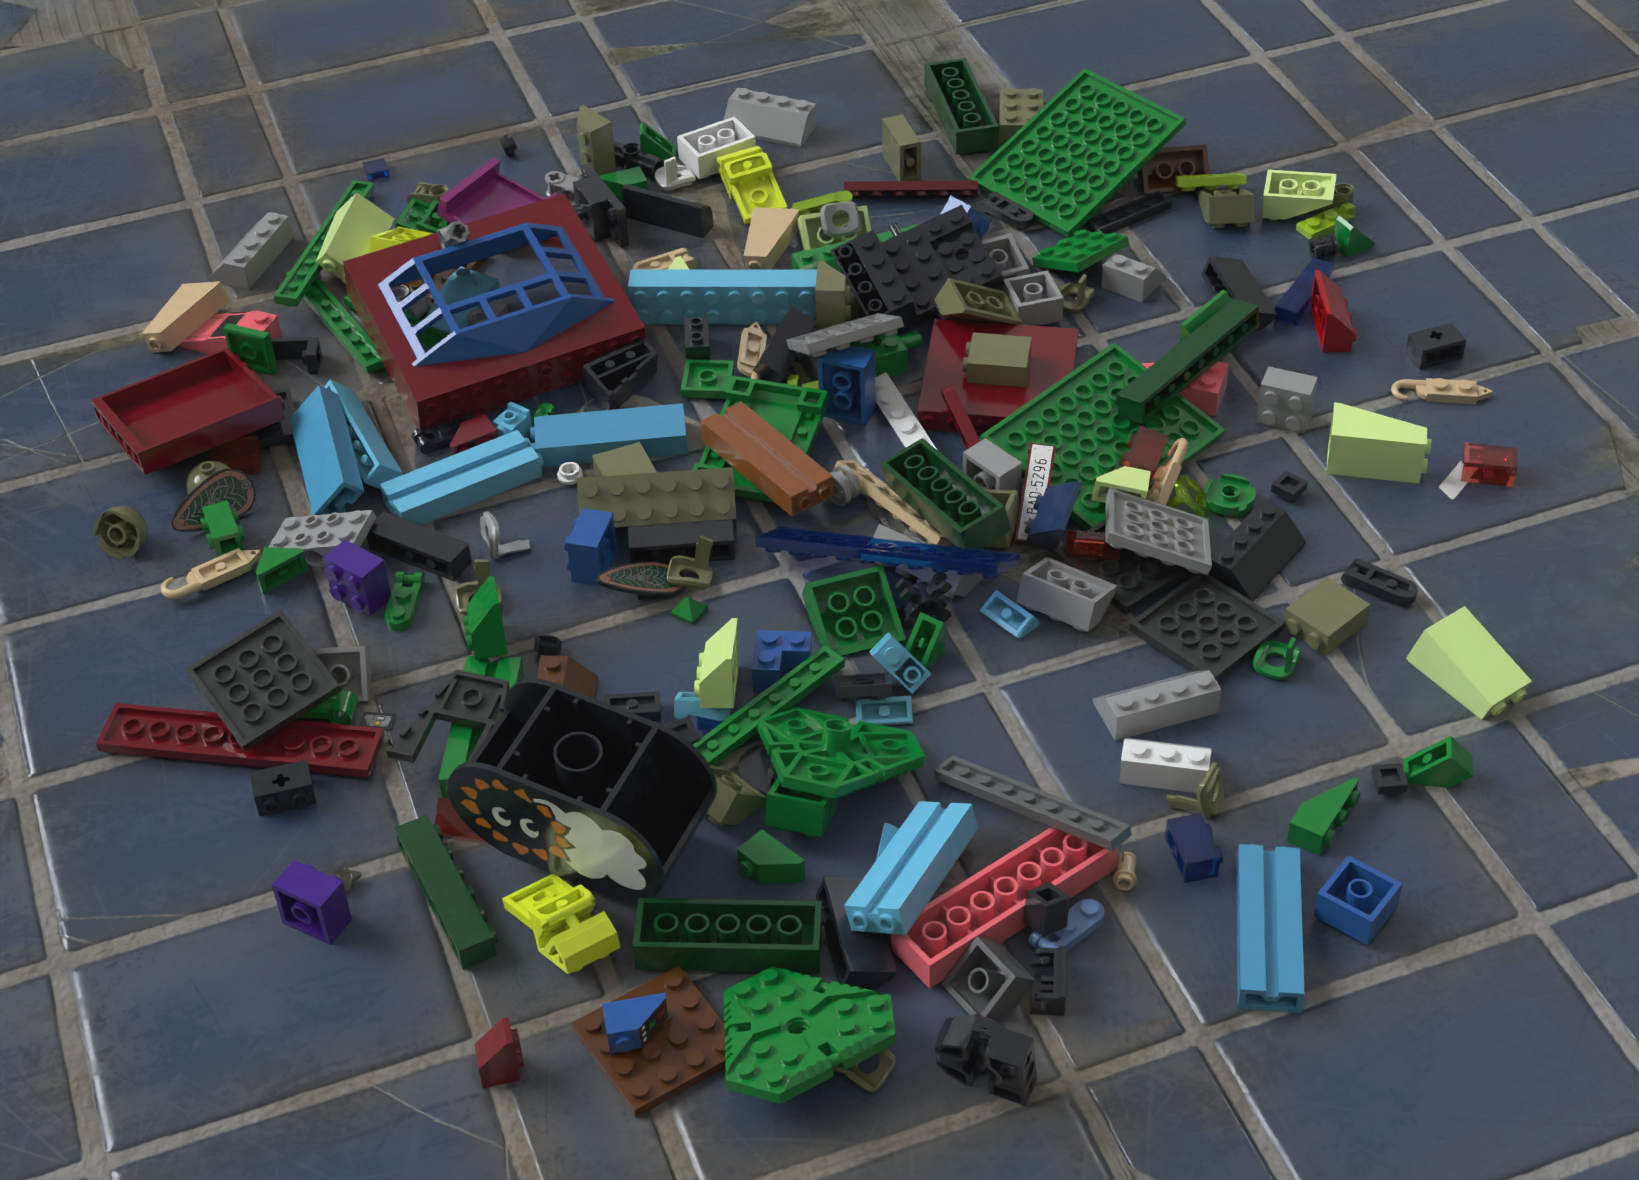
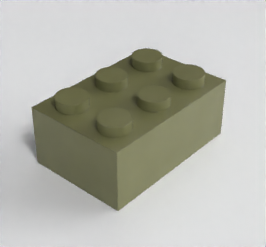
[999,88,1043,147]

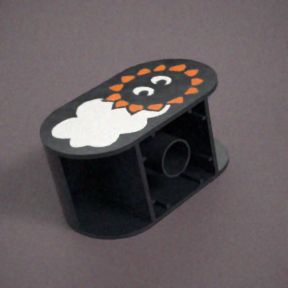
[447,678,718,902]

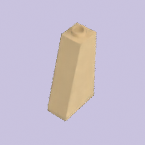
[743,207,799,270]
[141,281,230,353]

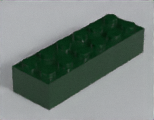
[924,58,999,155]
[880,438,1012,557]
[633,898,823,973]

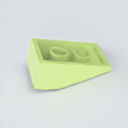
[1262,170,1337,220]

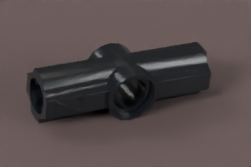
[613,140,664,176]

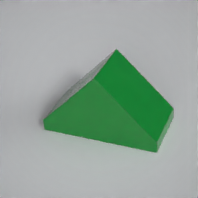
[640,121,676,161]
[1334,216,1375,257]
[256,547,308,594]
[905,612,946,670]

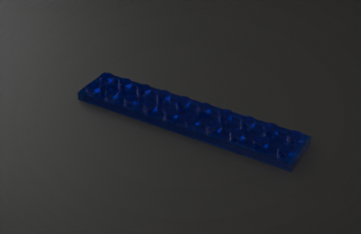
[755,527,1020,579]

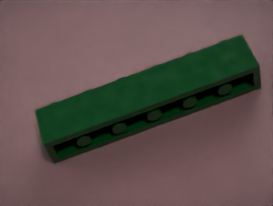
[394,815,499,970]

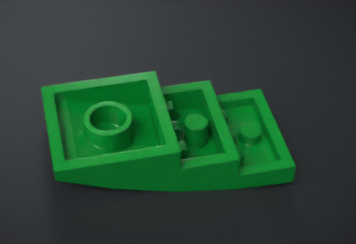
[395,197,451,234]

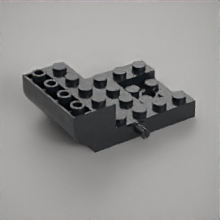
[831,204,1004,335]

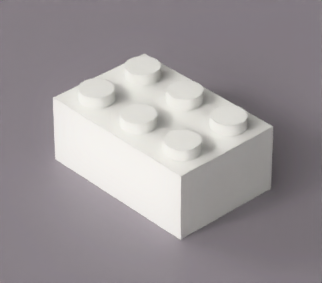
[677,117,756,179]

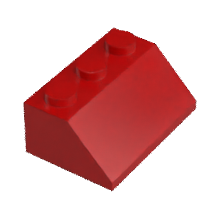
[1310,270,1357,353]

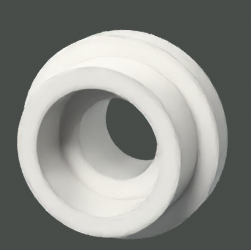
[557,462,583,485]

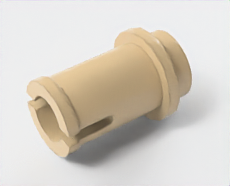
[1113,852,1137,891]

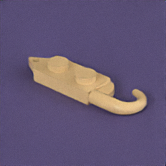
[732,322,767,380]
[1391,378,1493,404]
[1146,438,1188,505]
[160,548,261,599]

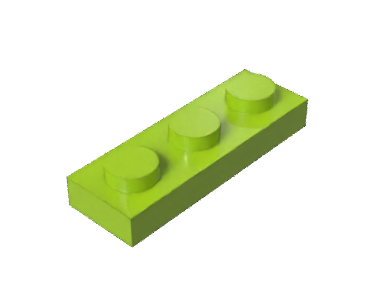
[1175,173,1247,191]

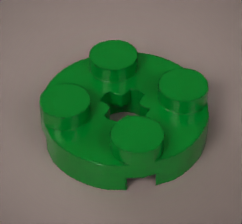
[1203,474,1256,518]

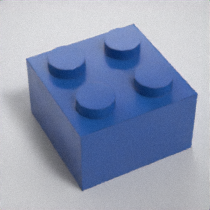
[564,508,617,586]
[1314,855,1403,945]

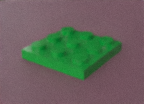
[1032,229,1130,272]

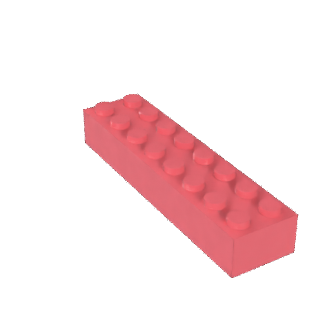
[891,827,1118,989]

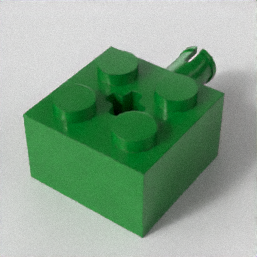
[850,331,922,377]

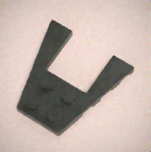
[386,670,510,763]

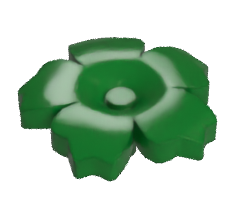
[531,402,556,427]

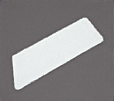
[1439,458,1481,500]

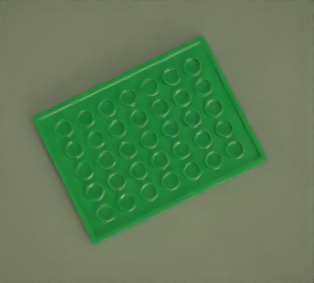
[969,68,1186,238]
[979,343,1225,531]

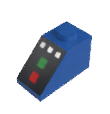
[602,993,668,1053]

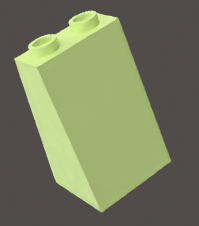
[316,193,395,284]
[1326,402,1432,484]
[1406,606,1532,720]

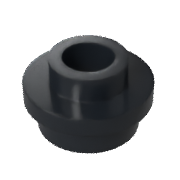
[500,134,518,156]

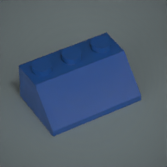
[817,345,876,426]

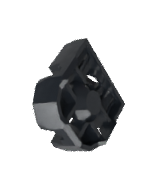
[934,1014,1037,1106]

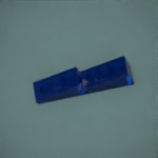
[1275,258,1335,326]

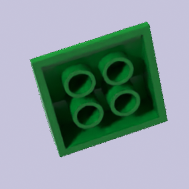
[802,565,906,657]

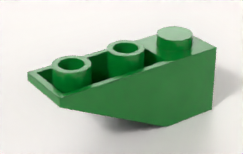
[1287,777,1361,856]

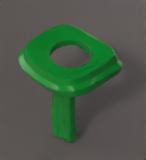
[1253,637,1301,681]

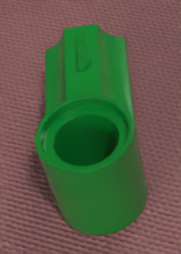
[300,690,358,725]

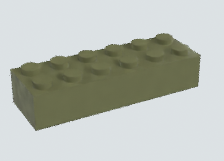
[577,467,737,531]

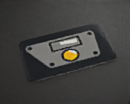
[359,712,396,730]

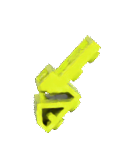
[716,146,787,225]
[502,874,621,974]

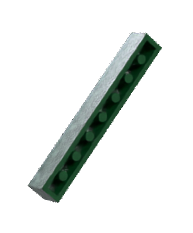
[1116,298,1260,424]

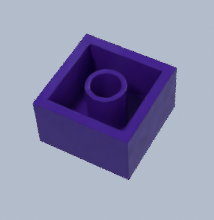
[323,540,391,616]
[272,860,352,945]

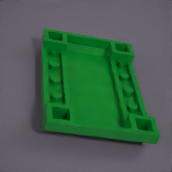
[692,376,828,502]

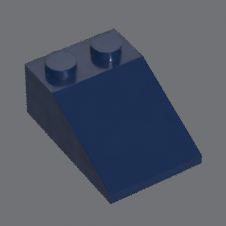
[1024,481,1082,553]

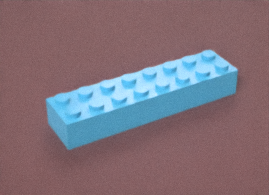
[628,269,817,325]

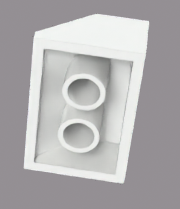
[1119,738,1211,793]

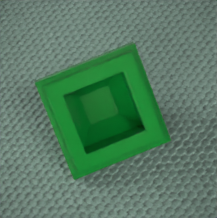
[671,596,708,624]

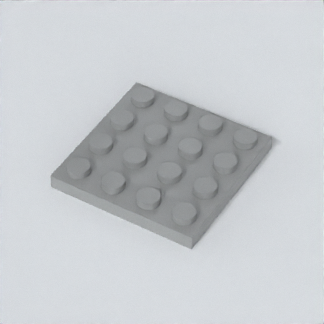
[786,313,904,357]
[1105,487,1212,575]

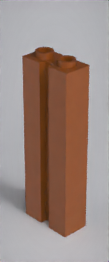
[700,401,834,517]

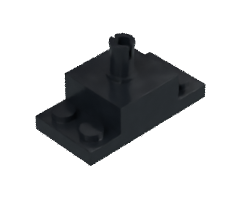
[573,163,629,248]

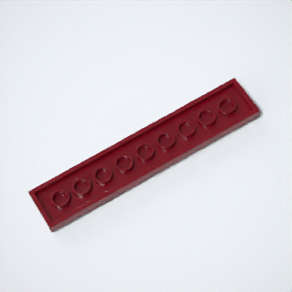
[96,703,385,778]

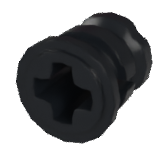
[1308,233,1338,259]

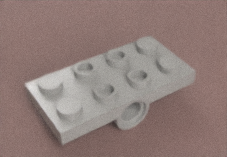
[269,510,377,568]

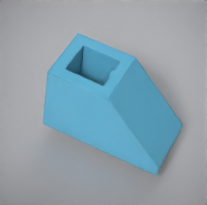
[869,632,931,694]

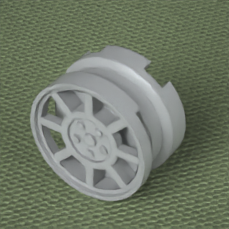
[829,465,861,506]

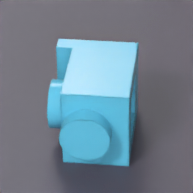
[492,402,532,437]

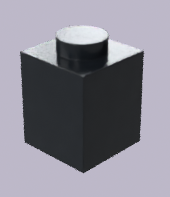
[1023,882,1070,937]

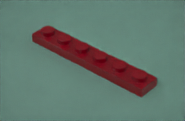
[844,180,978,198]

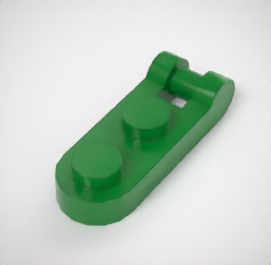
[385,571,425,632]

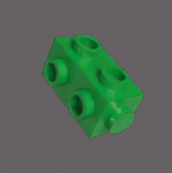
[200,500,246,557]

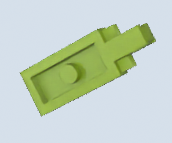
[1296,202,1356,240]

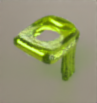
[1166,475,1208,517]

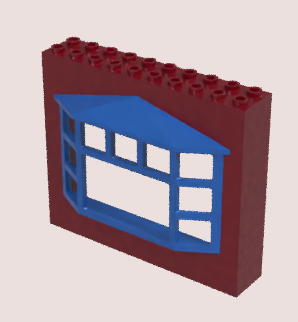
[343,194,645,430]

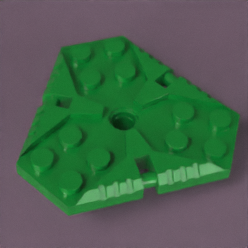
[757,707,925,799]
[723,967,896,1104]

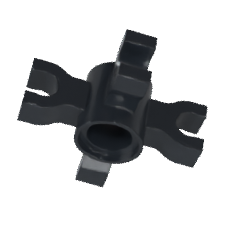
[895,570,953,630]

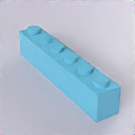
[324,380,403,489]

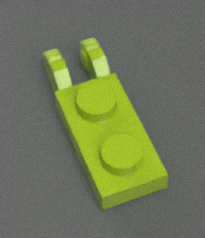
[791,190,853,216]

